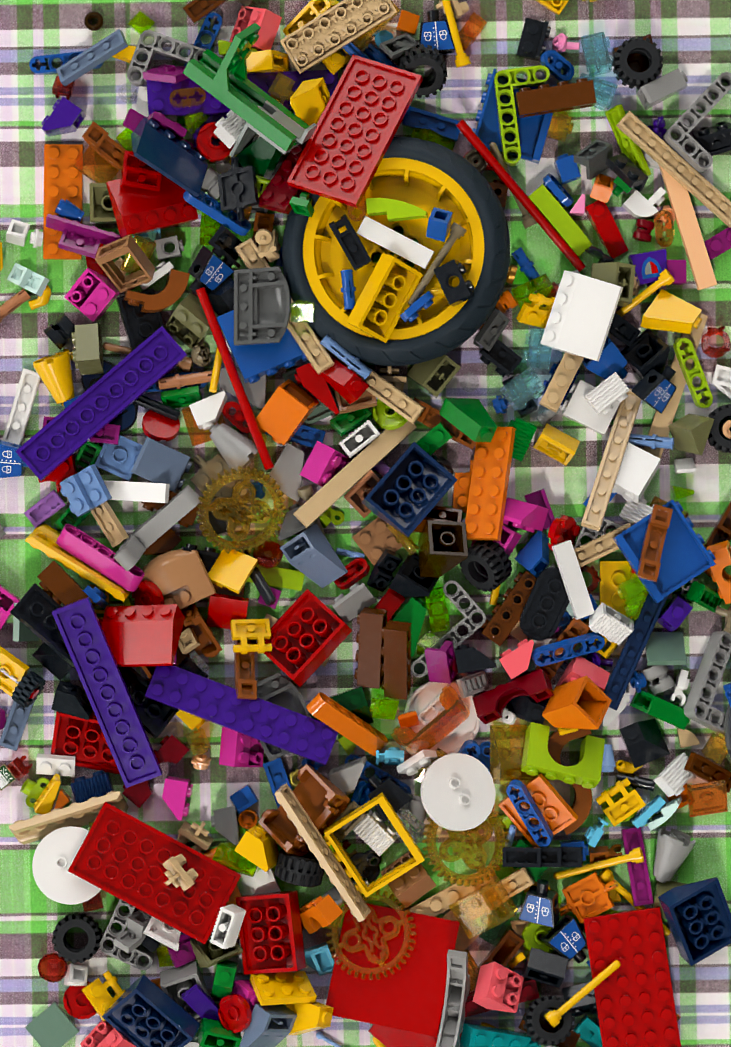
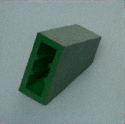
[236,136,282,186]

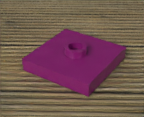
[143,64,189,84]

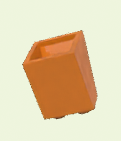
[256,379,319,445]
[542,675,612,730]

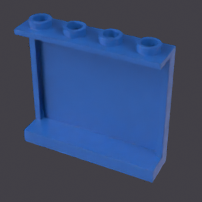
[473,69,554,164]
[216,295,308,384]
[613,499,716,603]

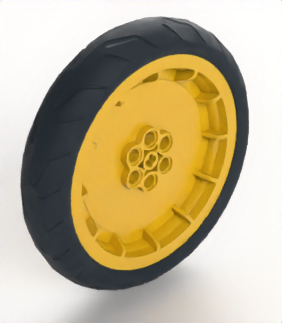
[282,137,510,366]

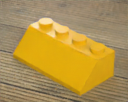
[346,253,423,343]

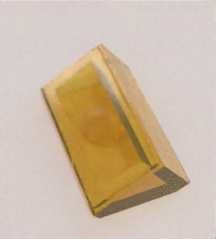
[120,235,156,274]

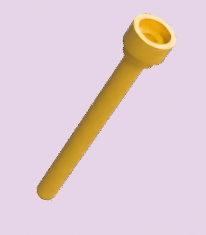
[442,0,471,68]
[616,269,675,317]
[553,847,644,880]
[598,867,670,936]
[544,960,621,1027]

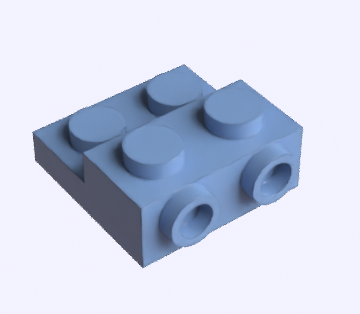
[60,464,112,517]

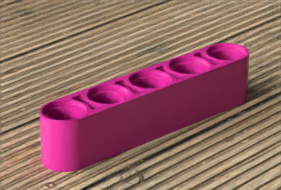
[56,524,145,592]

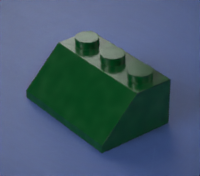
[307,687,374,734]

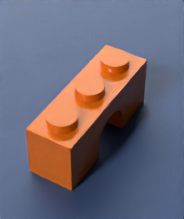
[706,540,731,604]
[299,894,343,934]

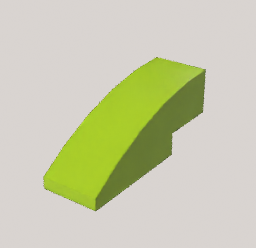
[366,198,428,222]

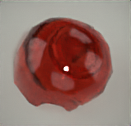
[253,540,283,569]
[37,953,68,983]

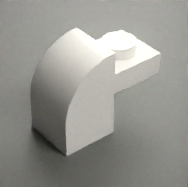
[622,187,666,219]

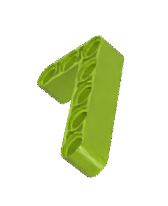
[493,65,550,166]

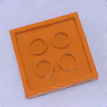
[498,773,578,846]

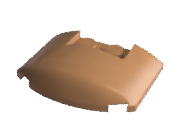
[141,549,216,609]

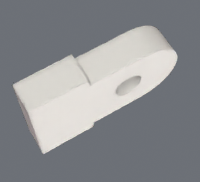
[496,708,516,725]

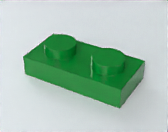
[161,386,203,408]
[330,408,373,437]
[416,421,453,456]

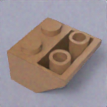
[380,851,437,908]

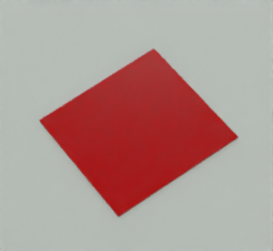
[326,903,460,1037]

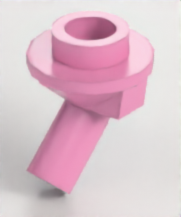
[552,33,580,53]

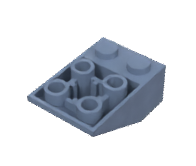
[280,523,348,588]
[239,1003,297,1047]

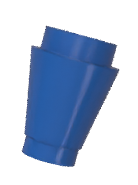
[55,199,85,222]

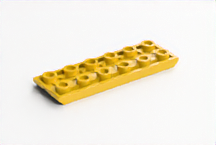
[25,523,131,602]

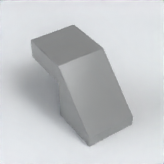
[114,910,151,953]

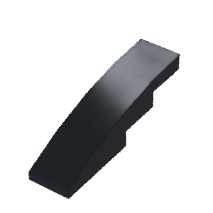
[503,846,583,868]

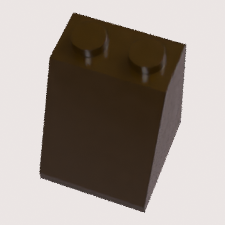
[418,520,468,578]

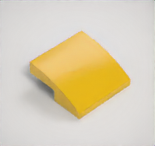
[208,547,258,594]

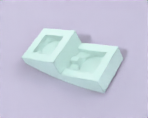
[7,263,49,297]
[647,796,682,831]

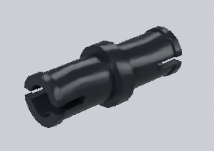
[616,772,655,792]

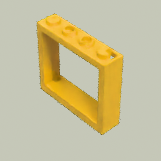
[323,792,425,897]

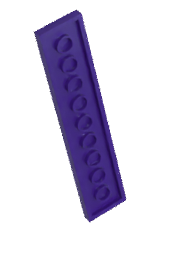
[146,70,339,116]
[15,326,187,481]
[52,597,163,788]
[145,665,338,766]

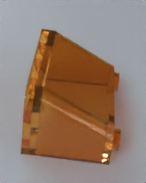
[390,684,470,757]

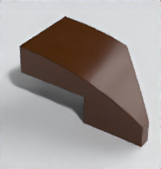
[143,528,182,556]

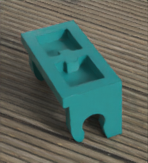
[573,1014,602,1047]

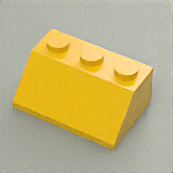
[234,823,279,872]

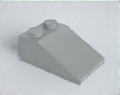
[160,960,210,1023]

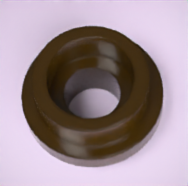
[84,11,104,31]

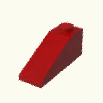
[585,200,628,258]
[309,355,369,404]
[294,363,340,415]

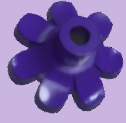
[648,116,667,140]

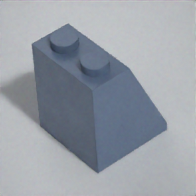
[131,437,193,493]

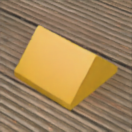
[533,423,580,466]

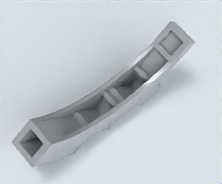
[436,949,470,1047]

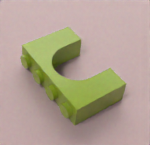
[521,722,605,789]

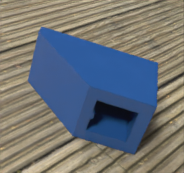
[515,530,549,578]

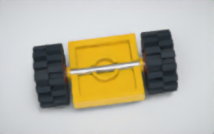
[0,646,46,708]

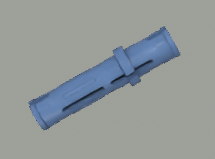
[320,334,372,380]
[628,434,674,450]

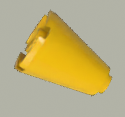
[33,350,75,406]

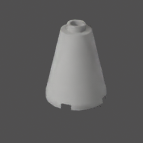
[209,423,258,476]
[653,827,696,883]

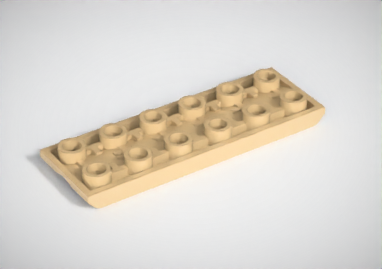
[280,0,397,74]
[9,791,129,845]

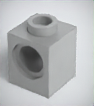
[154,236,184,261]

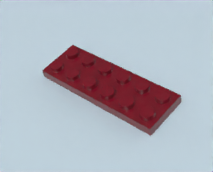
[258,139,309,214]

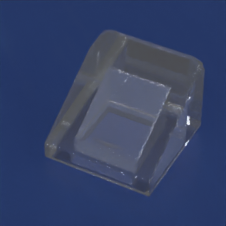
[657,330,677,347]

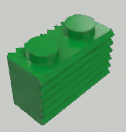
[508,417,538,462]

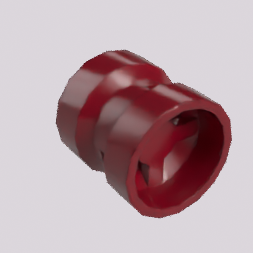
[632,219,655,242]

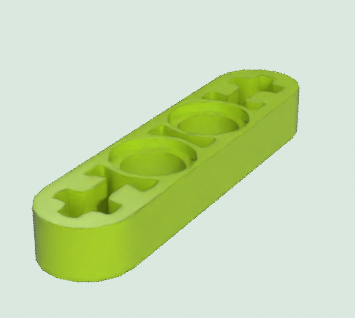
[673,338,713,408]

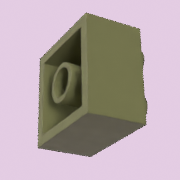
[72,323,104,375]

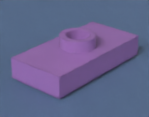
[24,490,66,528]

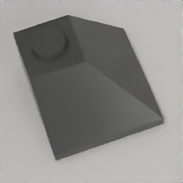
[277,503,314,542]
[211,806,241,847]

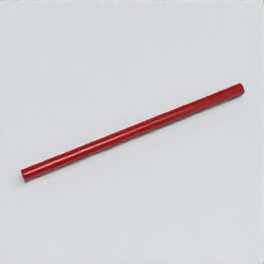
[456,119,586,272]
[196,287,274,471]

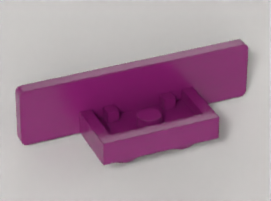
[123,109,194,150]
[46,214,121,259]

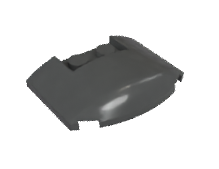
[234,267,291,346]
[257,673,311,762]

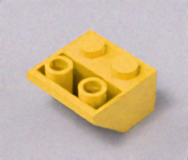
[290,77,331,126]

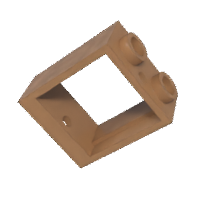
[95,235,155,293]

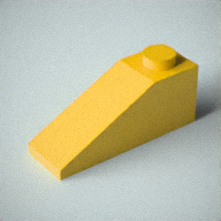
[282,0,339,36]

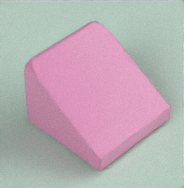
[569,194,586,216]

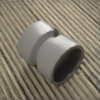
[201,167,220,201]
[642,665,675,695]

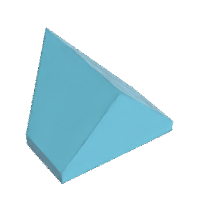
[304,941,335,976]

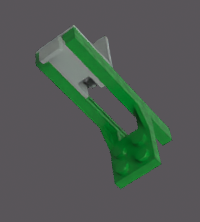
[183,23,317,157]

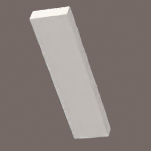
[357,216,434,269]
[2,368,41,445]
[103,480,170,503]
[551,540,595,620]

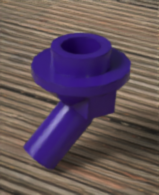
[586,652,613,667]

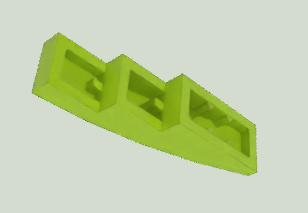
[528,184,593,257]

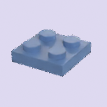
[95,435,143,481]

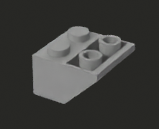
[332,582,376,623]

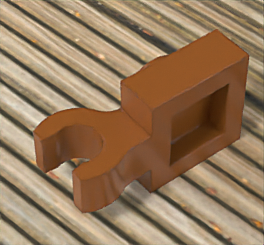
[589,844,622,863]

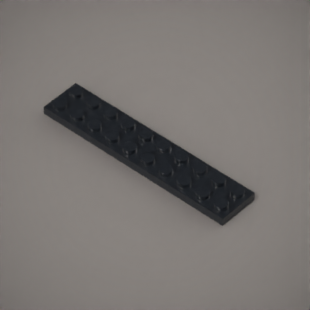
[10,583,178,739]

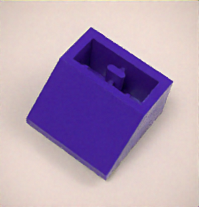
[41,97,86,137]

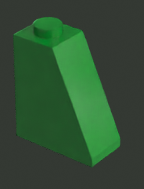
[439,398,497,442]
[392,597,427,657]
[630,690,690,730]
[211,960,238,999]

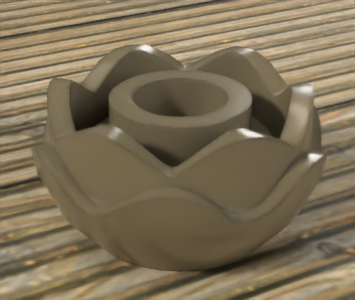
[464,149,488,173]
[191,344,211,367]

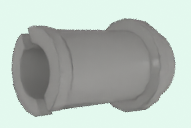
[537,408,561,426]

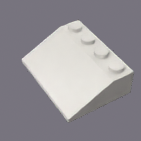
[540,270,623,362]

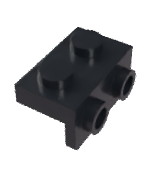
[606,153,649,192]
[478,339,523,377]
[562,982,597,1017]

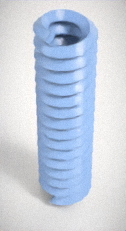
[335,547,365,559]
[504,825,517,847]

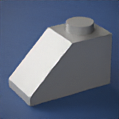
[328,756,367,795]

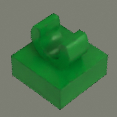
[612,176,633,197]
[289,191,314,217]

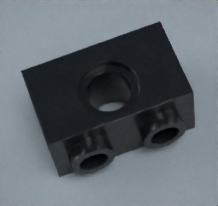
[434,259,475,307]

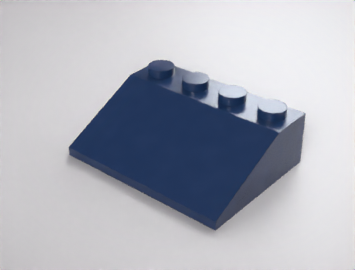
[131,117,208,197]
[361,442,458,537]
[658,877,731,966]
[102,974,201,1047]

